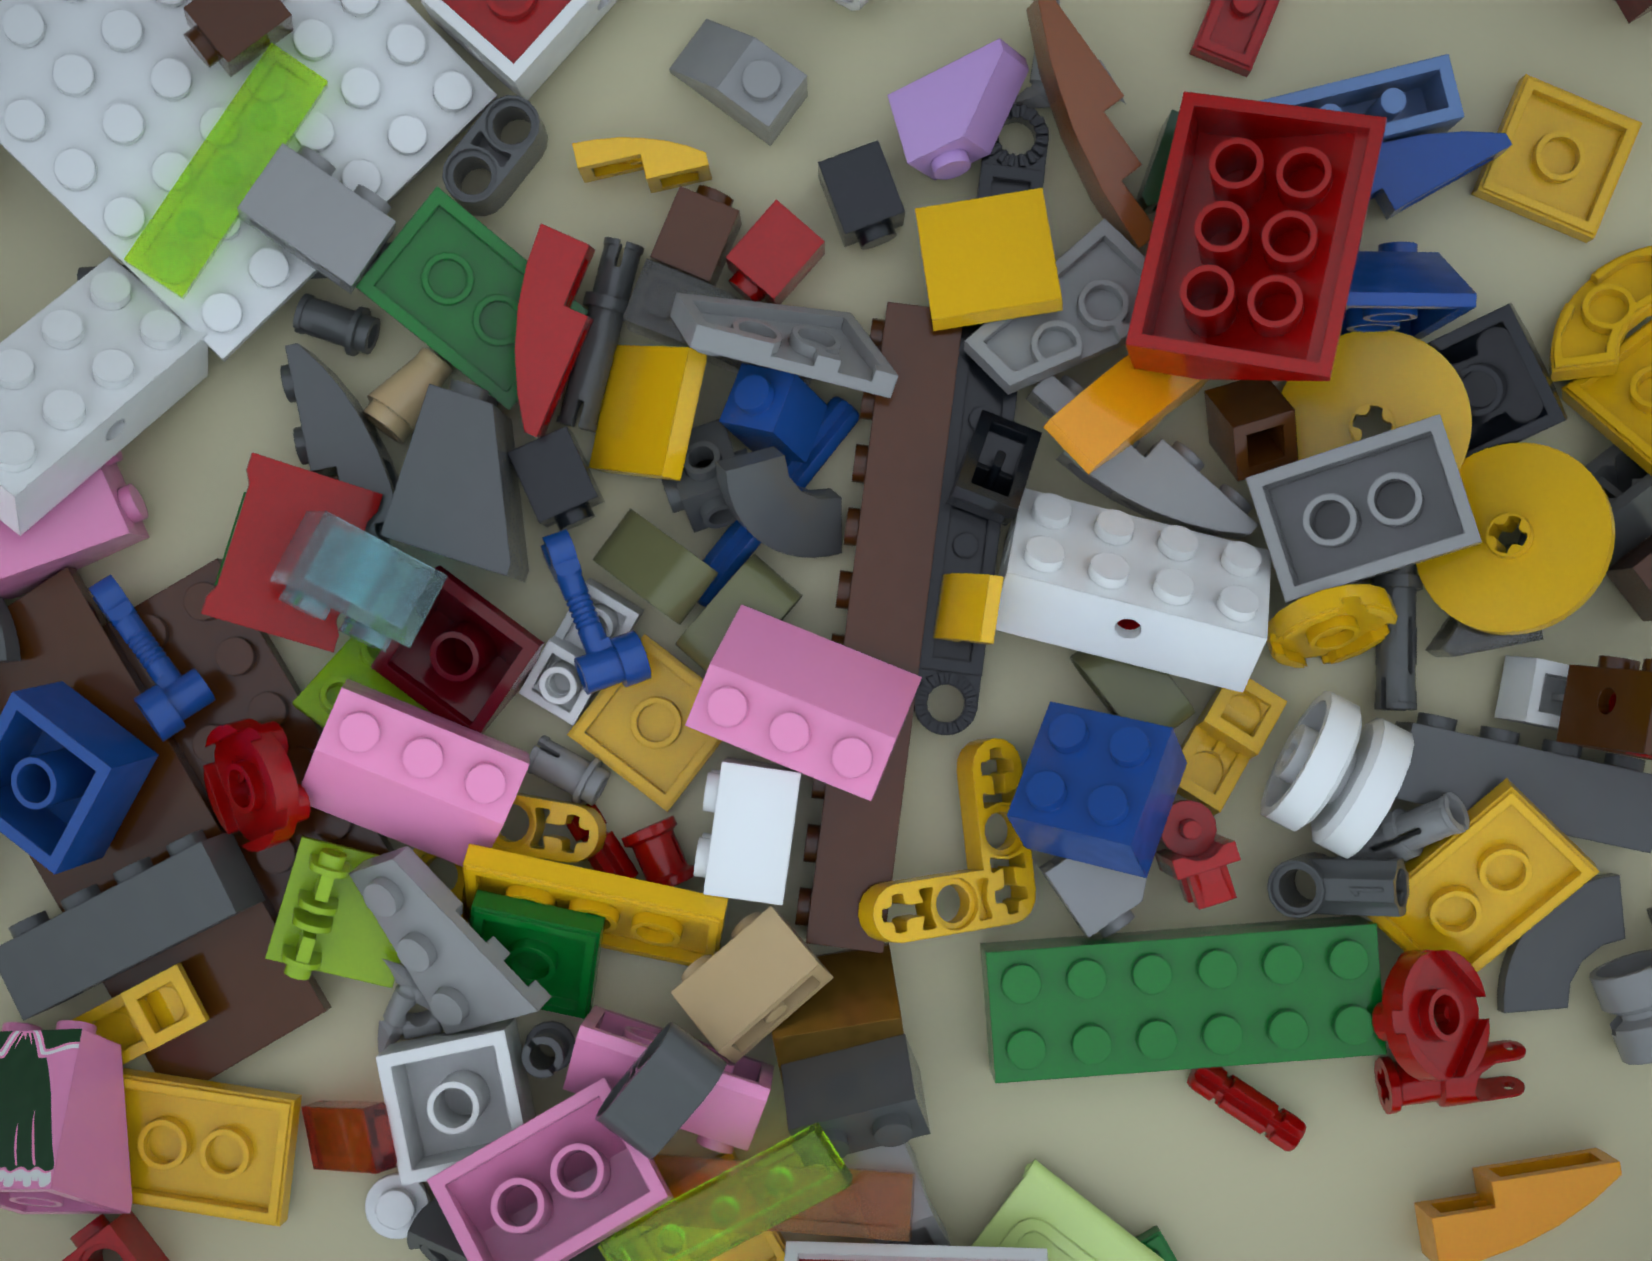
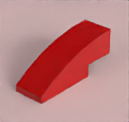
[515,224,595,437]

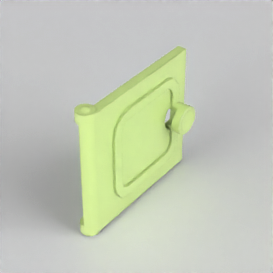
[971,1159,1165,1261]

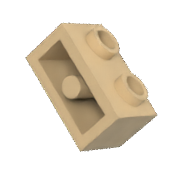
[670,906,834,1063]

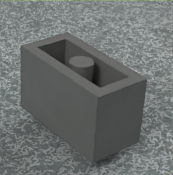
[781,1034,931,1165]

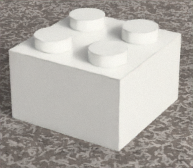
[694,757,802,905]
[376,1018,536,1186]

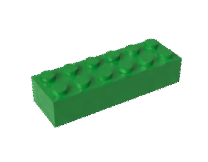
[980,915,1387,1083]

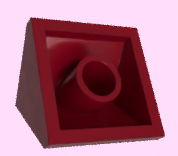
[371,565,544,734]

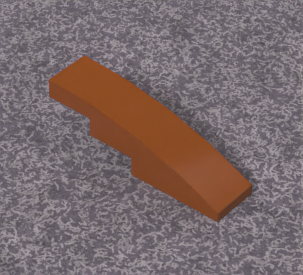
[1026,0,1153,249]

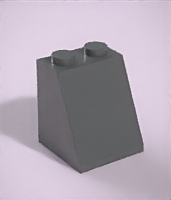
[380,379,529,582]

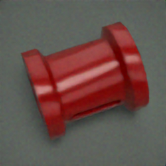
[621,815,695,887]

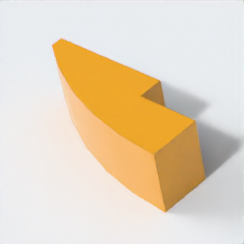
[1043,354,1210,475]
[1414,1148,1622,1261]

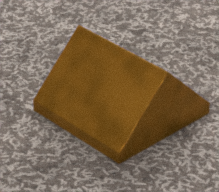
[772,944,904,1084]

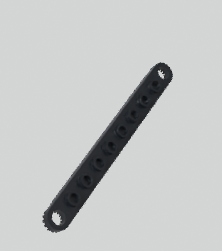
[914,104,1049,735]

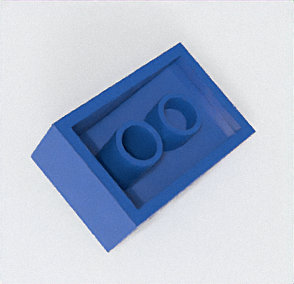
[1340,242,1477,339]

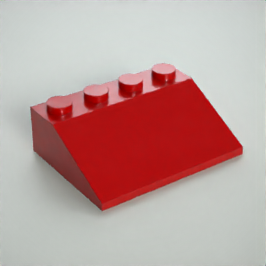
[1125,91,1387,381]

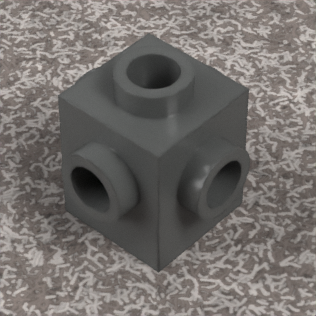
[662,419,748,533]

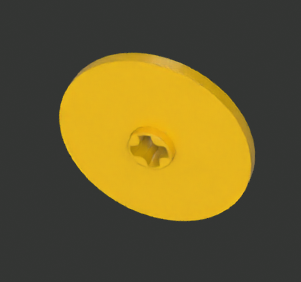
[1281,331,1472,470]
[1416,443,1615,635]

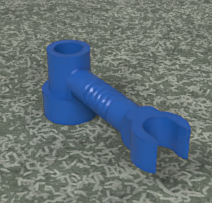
[541,529,651,695]
[88,574,216,742]

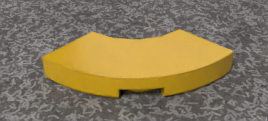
[1549,246,1652,382]

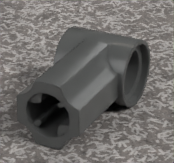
[1267,852,1409,918]

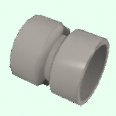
[1589,949,1652,1065]

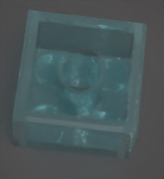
[269,511,448,652]

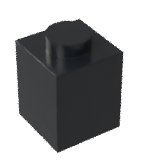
[818,140,905,249]
[507,426,605,531]

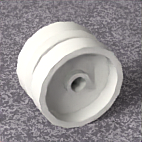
[1260,691,1414,859]

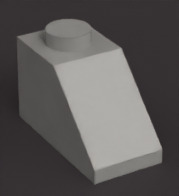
[669,19,808,146]
[1039,856,1147,938]

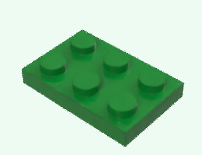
[356,187,588,410]

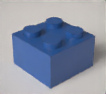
[0,681,159,875]
[1007,701,1187,878]

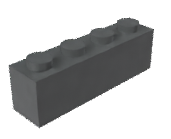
[1395,712,1652,853]
[0,829,265,1021]

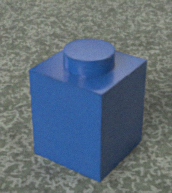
[719,363,828,463]

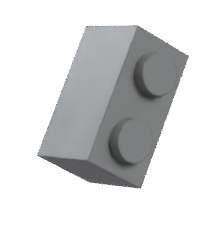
[237,143,396,294]

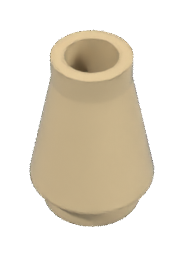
[362,347,453,444]

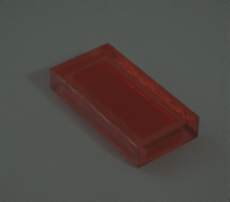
[301,1100,397,1174]

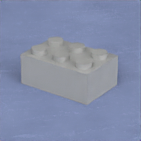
[1246,414,1482,603]

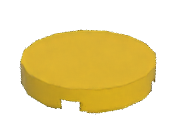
[1266,584,1398,668]

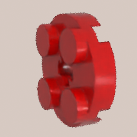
[203,718,311,852]
[1372,949,1490,1082]

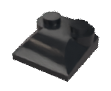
[1427,303,1568,458]

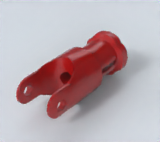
[1374,1040,1526,1114]

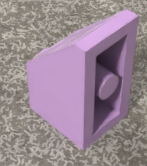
[887,38,1029,181]

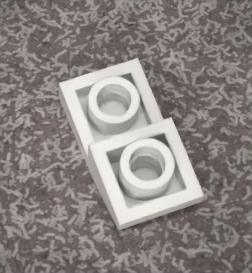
[519,578,644,726]

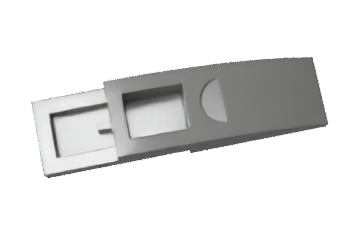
[1026,375,1258,539]

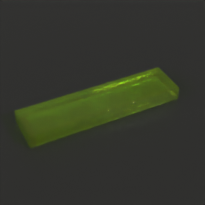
[124,42,328,300]
[597,1122,853,1261]

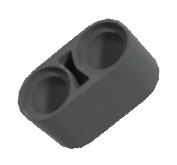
[442,95,548,216]
[595,1022,726,1159]

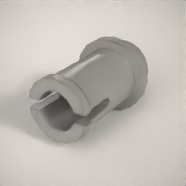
[527,735,611,806]

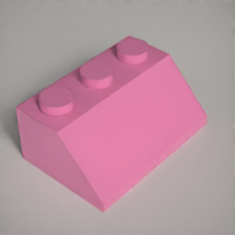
[685,604,922,801]
[301,679,530,867]
[563,1005,774,1154]
[427,1077,674,1261]

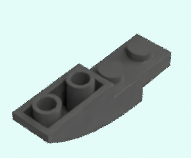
[281,343,400,595]

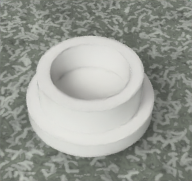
[365,1173,430,1239]

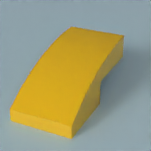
[572,137,712,193]
[933,573,1003,645]
[1177,678,1287,816]
[72,962,210,1065]

